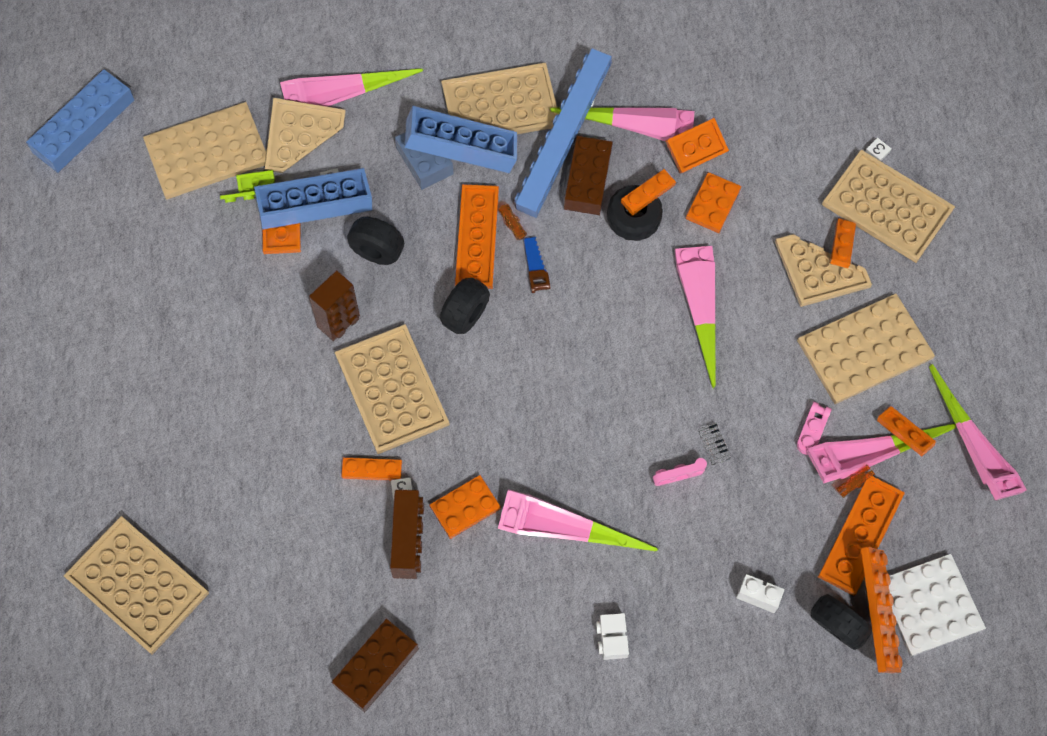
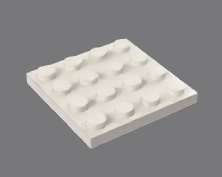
[889,554,986,657]

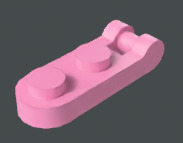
[797,401,832,455]
[653,458,707,486]

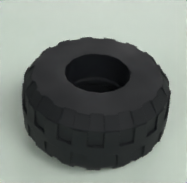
[607,185,663,241]
[347,216,405,265]
[440,277,490,334]
[810,594,872,650]

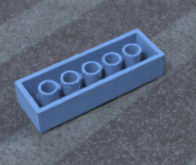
[26,70,134,173]
[405,106,517,173]
[254,168,372,230]

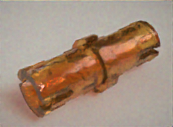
[498,204,527,240]
[836,464,875,498]

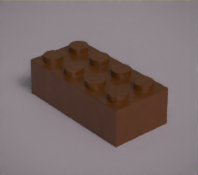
[564,136,613,216]
[309,270,360,341]
[390,490,424,579]
[331,618,419,713]

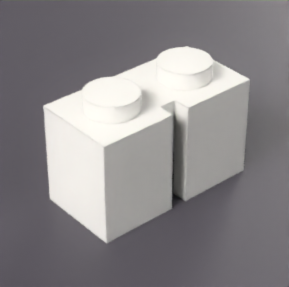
[736,574,785,613]
[596,613,629,660]

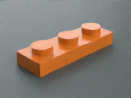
[621,169,676,216]
[830,218,856,268]
[877,406,936,456]
[342,458,402,481]

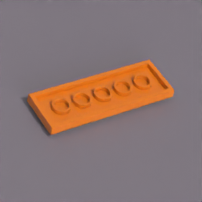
[455,184,499,289]
[818,475,905,596]
[861,547,902,673]

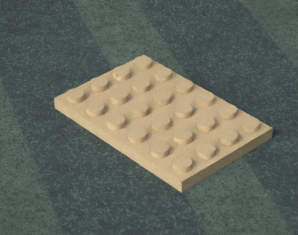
[441,63,559,134]
[143,102,266,200]
[822,150,955,263]
[797,294,935,404]
[335,324,450,454]
[64,516,209,655]

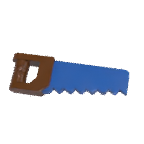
[524,237,551,293]

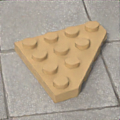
[264,98,345,173]
[775,234,872,307]

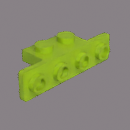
[220,170,275,203]

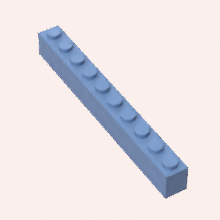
[514,48,612,218]

